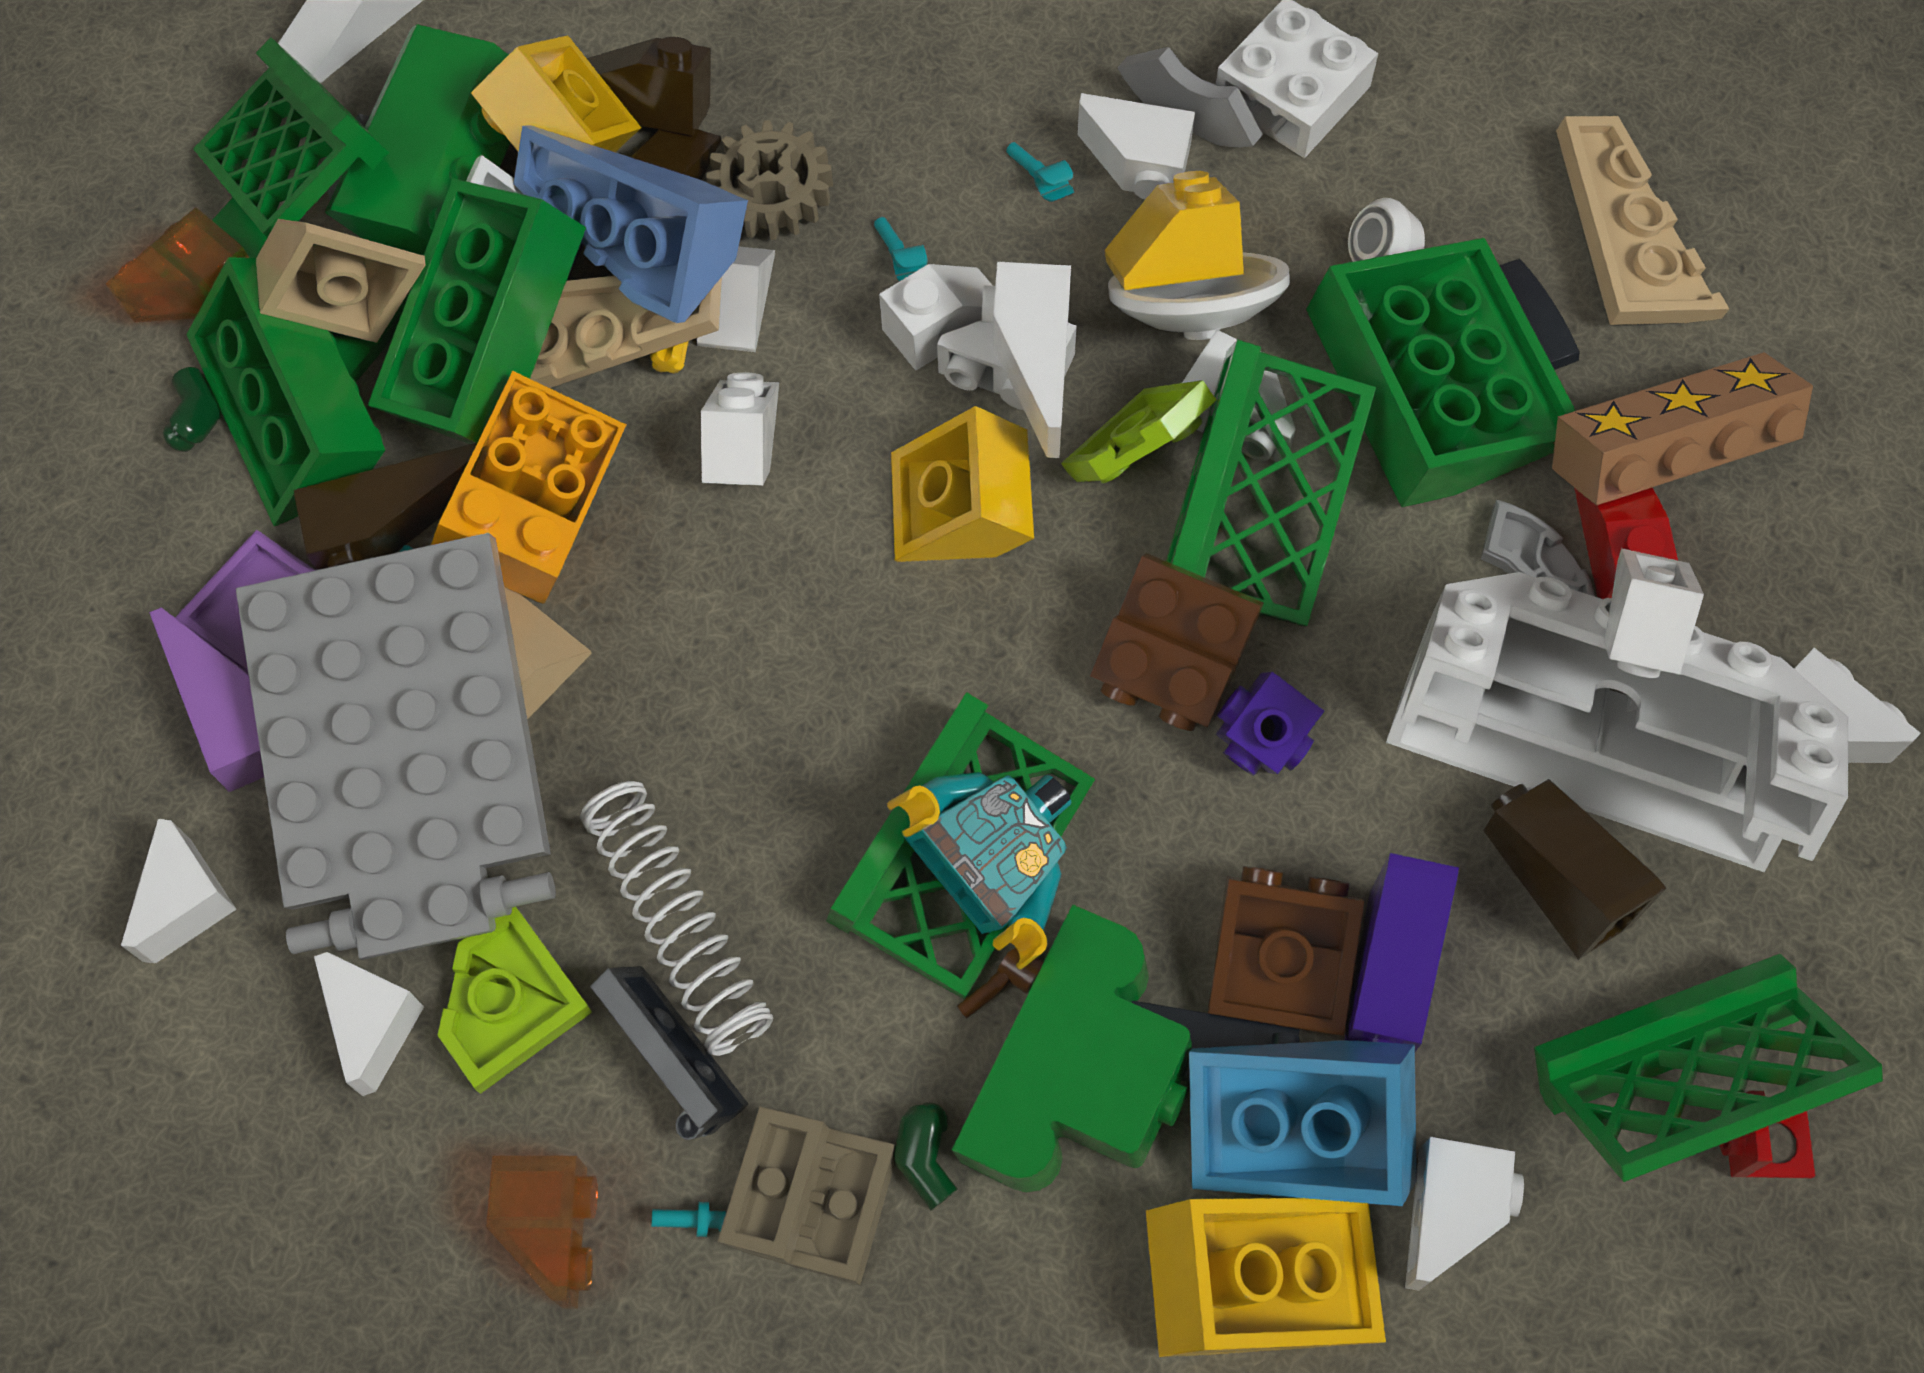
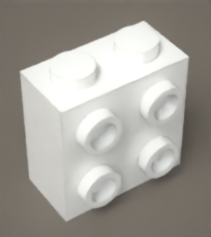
[1216,0,1378,158]

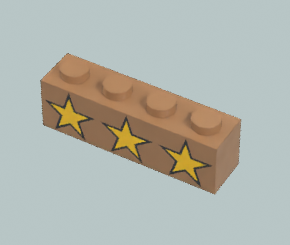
[1552,352,1813,506]

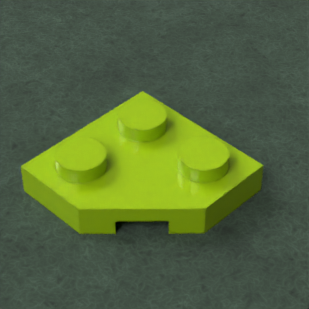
[1061,380,1216,483]
[437,907,592,1094]

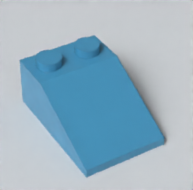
[1189,1040,1417,1206]

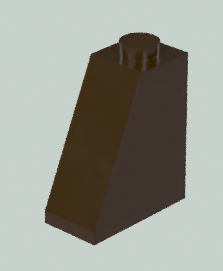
[1483,779,1666,960]

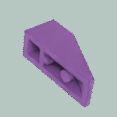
[149,607,264,792]

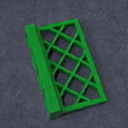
[193,37,390,238]
[1165,339,1376,627]
[826,692,1095,999]
[1534,954,1883,1182]

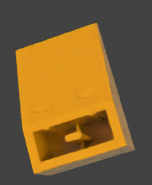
[431,371,627,604]

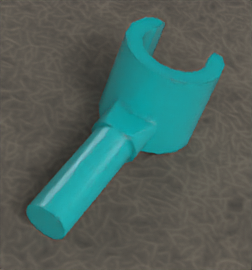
[1006,142,1074,202]
[874,217,928,281]

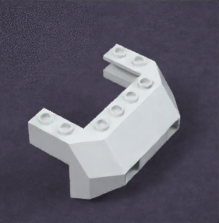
[1386,572,1849,872]

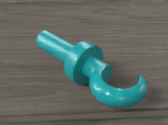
[651,1201,726,1237]

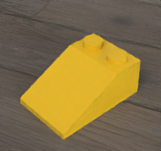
[1146,1198,1386,1357]

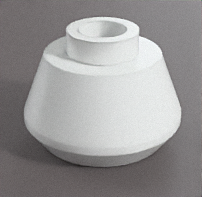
[1348,198,1425,262]

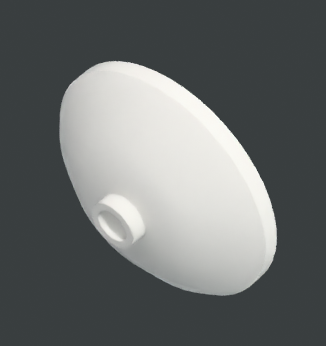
[1108,252,1290,340]

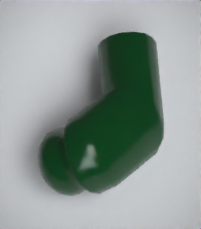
[163,367,220,452]
[894,1102,958,1211]

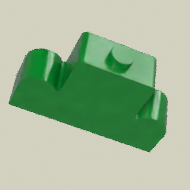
[952,904,1193,1193]

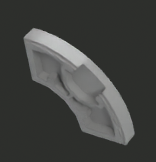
[1117,47,1263,148]
[1481,499,1595,597]

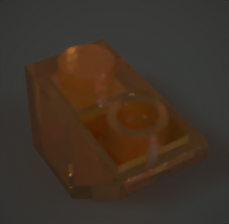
[105,207,249,322]
[486,1156,598,1309]

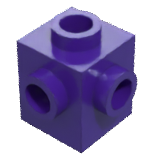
[1215,672,1324,776]

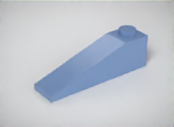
[513,125,748,323]

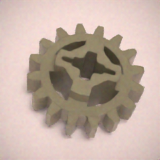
[706,120,833,240]

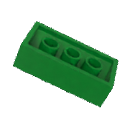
[324,24,511,256]
[368,178,586,444]
[186,257,386,526]

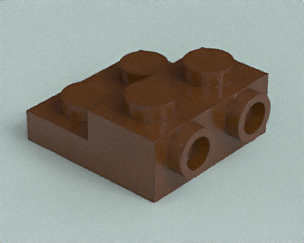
[1090,553,1264,731]
[1207,866,1364,1036]

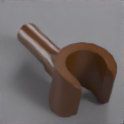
[957,948,1044,1019]

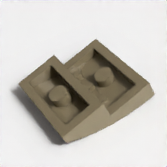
[717,1106,896,1285]

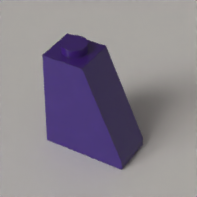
[1344,853,1459,1052]

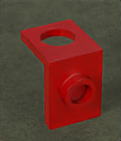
[1719,1090,1815,1179]

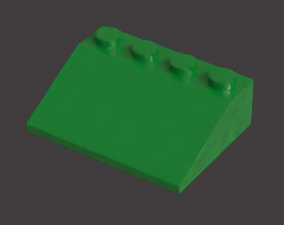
[1306,238,1576,508]

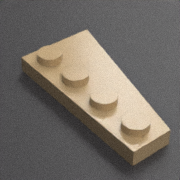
[1556,116,1729,325]
[530,276,722,388]

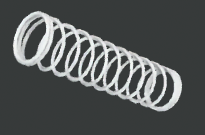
[580,781,773,1056]

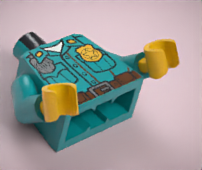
[887,772,1071,970]

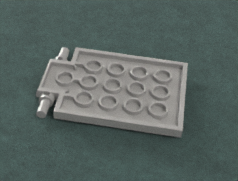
[236,533,556,960]

